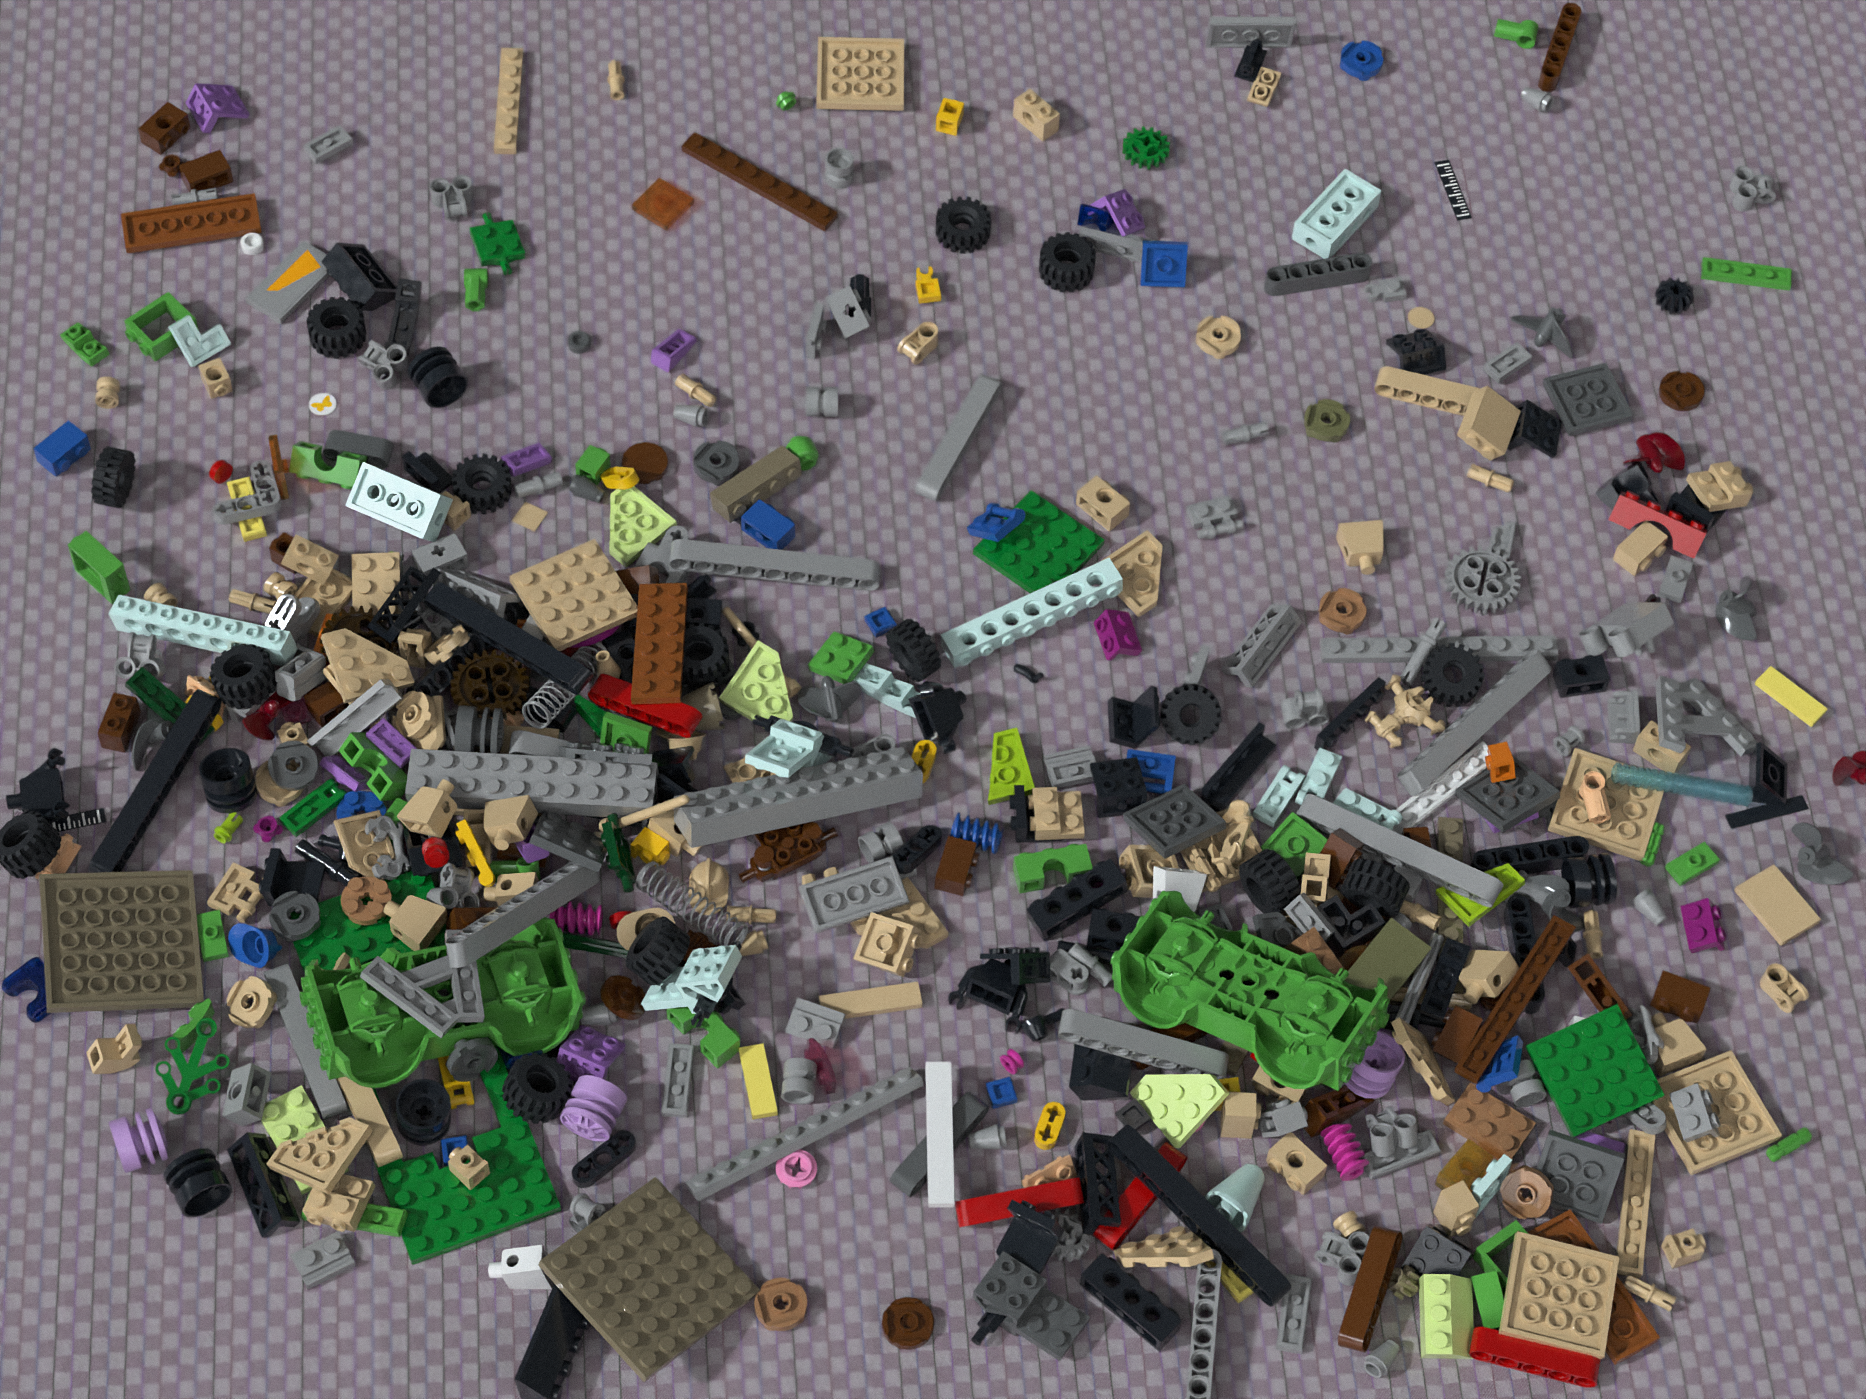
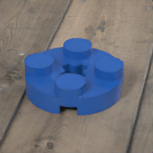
[1340,40,1383,81]
[336,791,386,819]

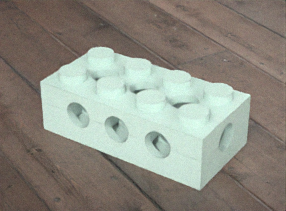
[1292,169,1381,259]
[345,462,453,542]

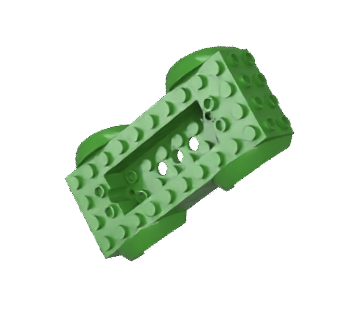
[1111,890,1390,1091]
[300,917,586,1088]

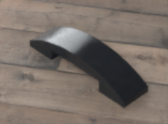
[384,278,422,361]
[1419,937,1471,1022]

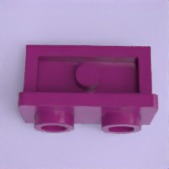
[1094,609,1142,661]
[1680,898,1727,954]

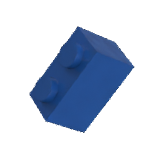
[33,420,91,477]
[741,499,795,550]

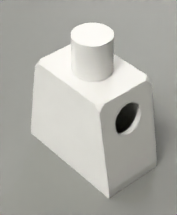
[1153,866,1207,912]
[488,1245,553,1289]

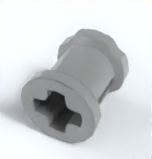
[1553,725,1585,756]

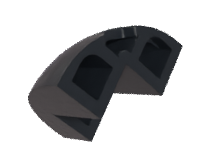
[1595,462,1660,510]

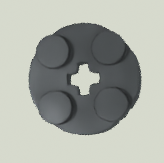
[693,440,740,486]
[268,741,319,791]
[269,891,321,942]
[446,1037,498,1082]

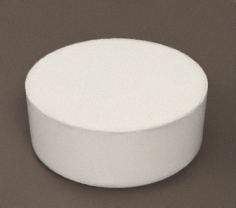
[240,233,264,255]

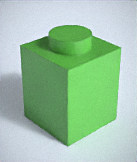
[575,445,611,486]

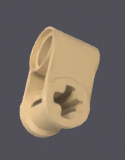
[897,322,938,365]
[1760,963,1809,1013]

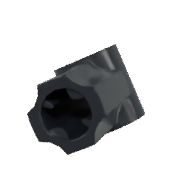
[849,274,871,317]

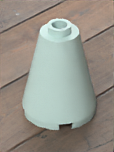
[1204,1164,1265,1233]

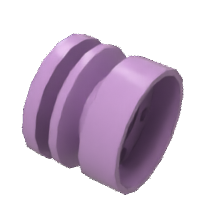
[1344,1030,1405,1099]
[560,1075,627,1142]
[109,1107,168,1173]

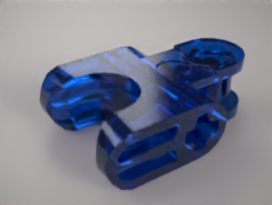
[2,957,51,1023]

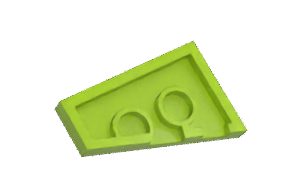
[988,727,1035,805]
[1435,863,1525,927]

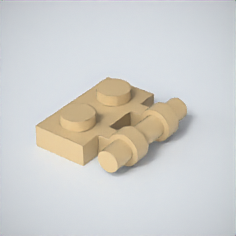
[207,862,264,923]

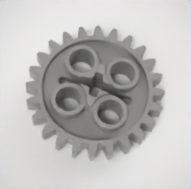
[1444,545,1521,615]

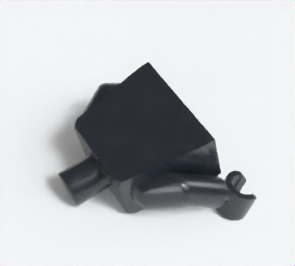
[909,681,967,755]
[6,748,70,824]
[948,959,1028,1035]

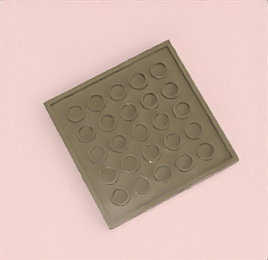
[39,870,204,1013]
[538,1177,760,1382]

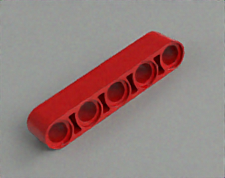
[588,674,703,738]
[1092,1142,1188,1251]
[955,1177,1085,1228]
[1469,1327,1601,1388]

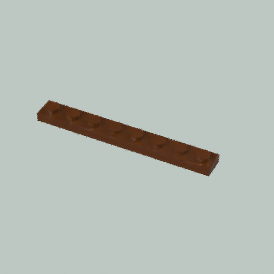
[682,132,838,232]
[1454,915,1576,1085]

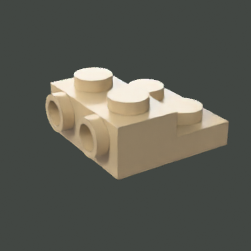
[1686,461,1753,512]
[1027,787,1085,840]
[1119,845,1179,898]
[853,912,922,977]
[302,1174,375,1232]

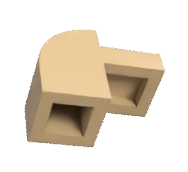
[463,809,492,867]
[1301,853,1331,903]
[86,1024,142,1074]

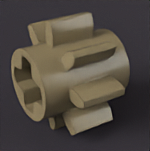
[1388,1265,1420,1300]

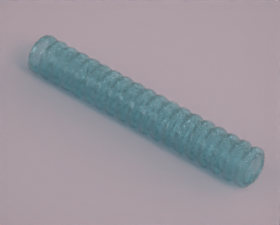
[1611,762,1753,807]

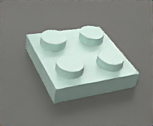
[1470,1154,1512,1217]

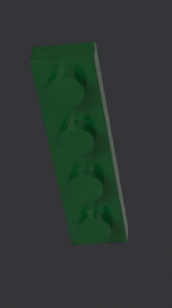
[125,667,215,748]

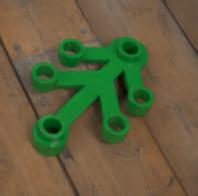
[155,1018,230,1115]

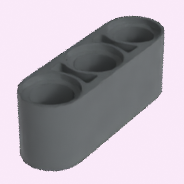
[323,430,394,469]

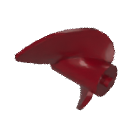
[1622,432,1685,473]
[242,691,293,741]
[1832,750,1866,786]

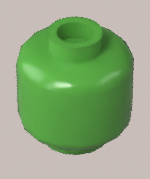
[786,436,819,471]

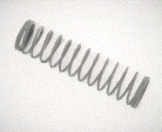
[522,642,607,729]
[636,862,748,946]

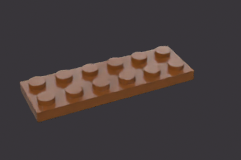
[121,193,262,254]
[631,583,688,704]
[1527,1209,1660,1365]

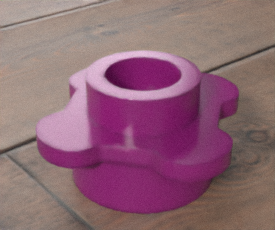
[253,816,283,843]

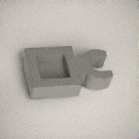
[1364,277,1407,303]

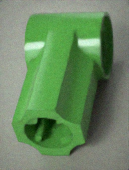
[1494,18,1539,49]
[464,268,488,312]
[490,857,541,884]

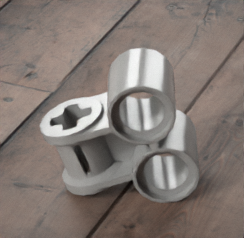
[1729,166,1776,212]
[430,175,473,220]
[357,340,409,390]
[114,632,166,679]
[1280,688,1329,729]
[426,863,480,912]
[1366,1106,1418,1157]
[569,1193,606,1233]
[1314,1231,1369,1286]

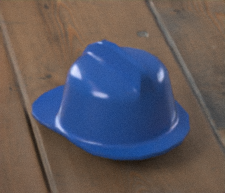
[228,923,282,968]

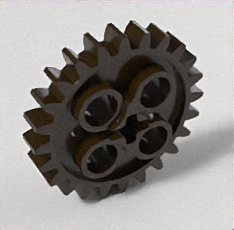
[320,606,399,661]
[450,650,530,720]

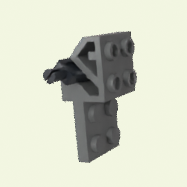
[971,1251,1090,1361]

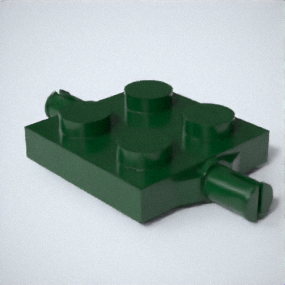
[601,813,636,893]

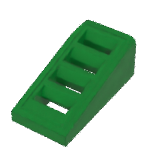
[574,695,606,739]

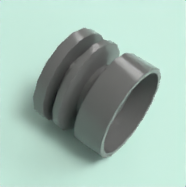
[455,705,505,754]

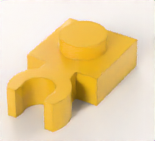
[915,266,941,304]

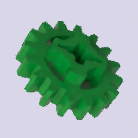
[1122,126,1170,170]

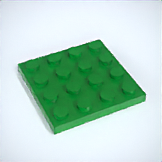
[973,490,1105,593]
[1525,1004,1665,1138]

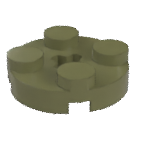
[1304,399,1350,443]

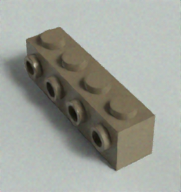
[710,445,802,523]

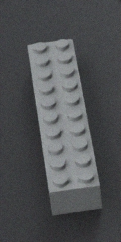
[674,747,923,848]
[405,749,659,820]

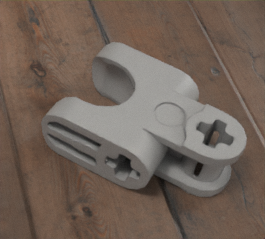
[634,526,690,583]
[265,594,320,643]

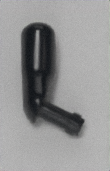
[1013,664,1044,683]

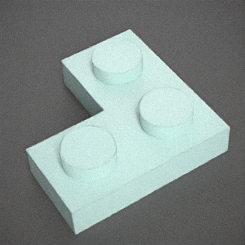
[168,315,231,367]

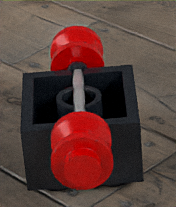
[403,820,463,877]

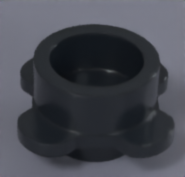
[732,621,760,646]

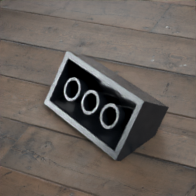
[514,1284,591,1399]

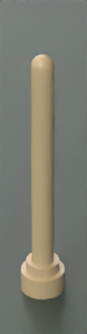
[722,607,801,698]
[599,795,690,833]

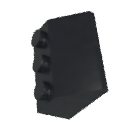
[321,242,397,311]
[1069,1016,1136,1101]

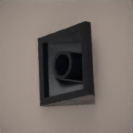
[1748,742,1788,806]

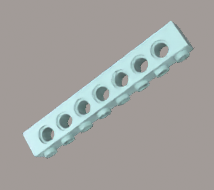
[940,558,1123,668]
[108,595,298,666]

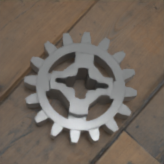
[1047,1209,1092,1262]

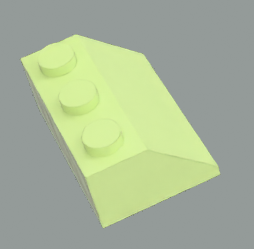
[1419,1274,1474,1359]

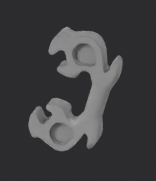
[365,816,410,880]
[1626,1005,1664,1065]

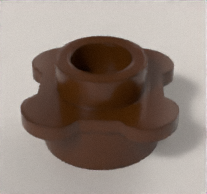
[159,154,185,177]

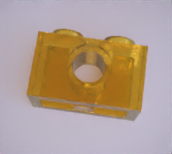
[1434,1139,1494,1193]

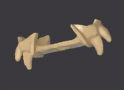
[1208,799,1254,877]

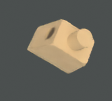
[1336,520,1383,575]
[396,779,457,838]
[484,795,538,850]
[648,801,702,857]
[484,872,539,906]
[383,895,448,951]
[1459,950,1519,1004]
[1646,1013,1706,1077]

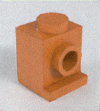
[1485,741,1516,783]

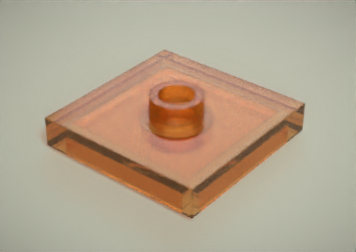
[632,178,694,231]
[268,434,289,500]

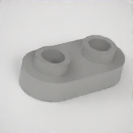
[1624,1103,1666,1135]

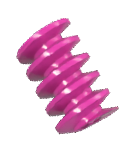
[549,901,603,936]
[1320,1123,1369,1181]

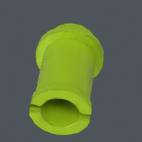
[214,812,243,844]

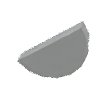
[1489,522,1517,562]

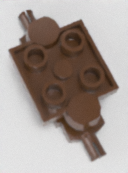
[738,822,838,883]

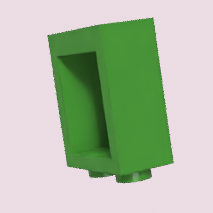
[124,292,199,362]
[68,531,131,604]
[1473,1220,1528,1296]

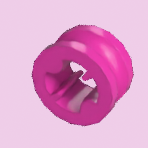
[1000,1049,1024,1075]

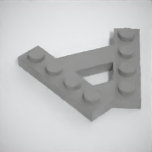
[1655,675,1758,757]
[360,930,485,1038]

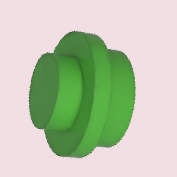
[776,91,797,111]

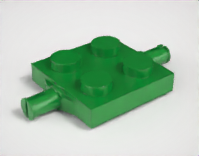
[469,212,525,276]

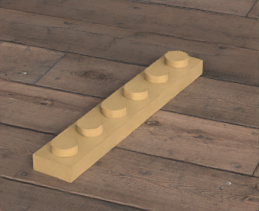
[494,48,523,154]
[1616,1129,1656,1278]

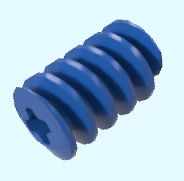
[950,812,1004,854]

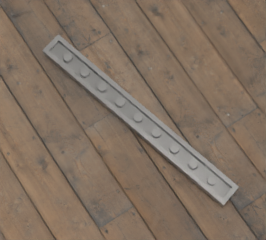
[1319,636,1559,663]
[685,1067,924,1201]

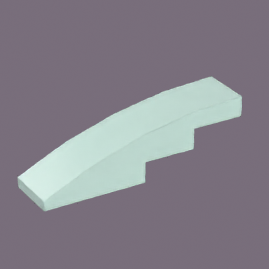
[853,663,921,718]

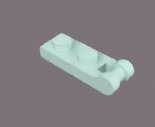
[1295,748,1342,805]
[1252,765,1306,828]
[1333,788,1403,831]

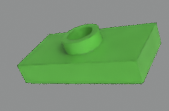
[1665,841,1720,886]
[197,910,229,962]

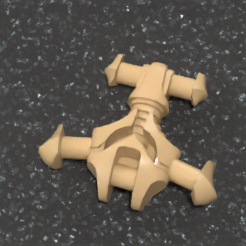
[1365,674,1446,749]

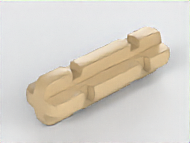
[1188,848,1221,892]

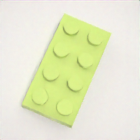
[260,1085,349,1195]

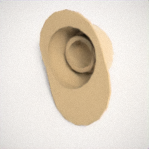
[656,728,707,760]
[688,858,729,915]
[617,908,675,950]

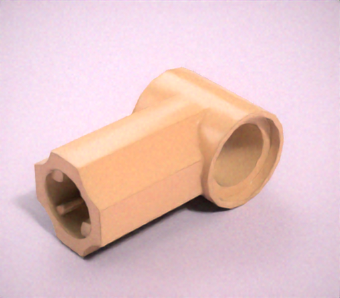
[1579,771,1611,824]

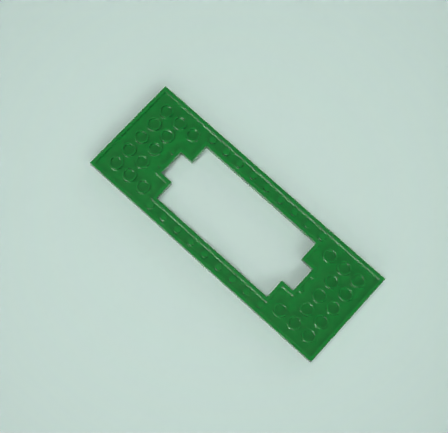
[290,871,561,1265]

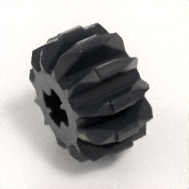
[1655,277,1694,315]

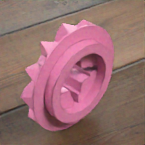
[776,1149,817,1189]

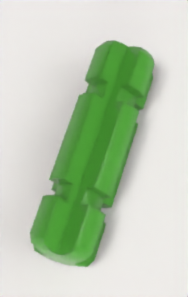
[1640,822,1665,867]
[1766,1127,1812,1162]

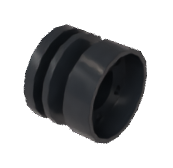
[407,346,469,408]
[198,748,258,814]
[1561,853,1617,909]
[396,1079,451,1146]
[163,1148,233,1217]

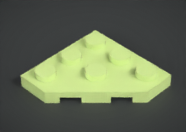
[609,486,677,568]
[719,640,793,728]
[1130,1074,1230,1148]

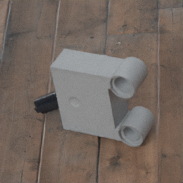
[1579,594,1674,658]

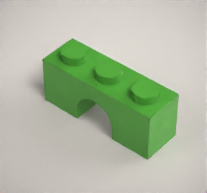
[289,441,367,489]
[338,732,407,801]
[1013,844,1093,894]
[667,1007,741,1069]

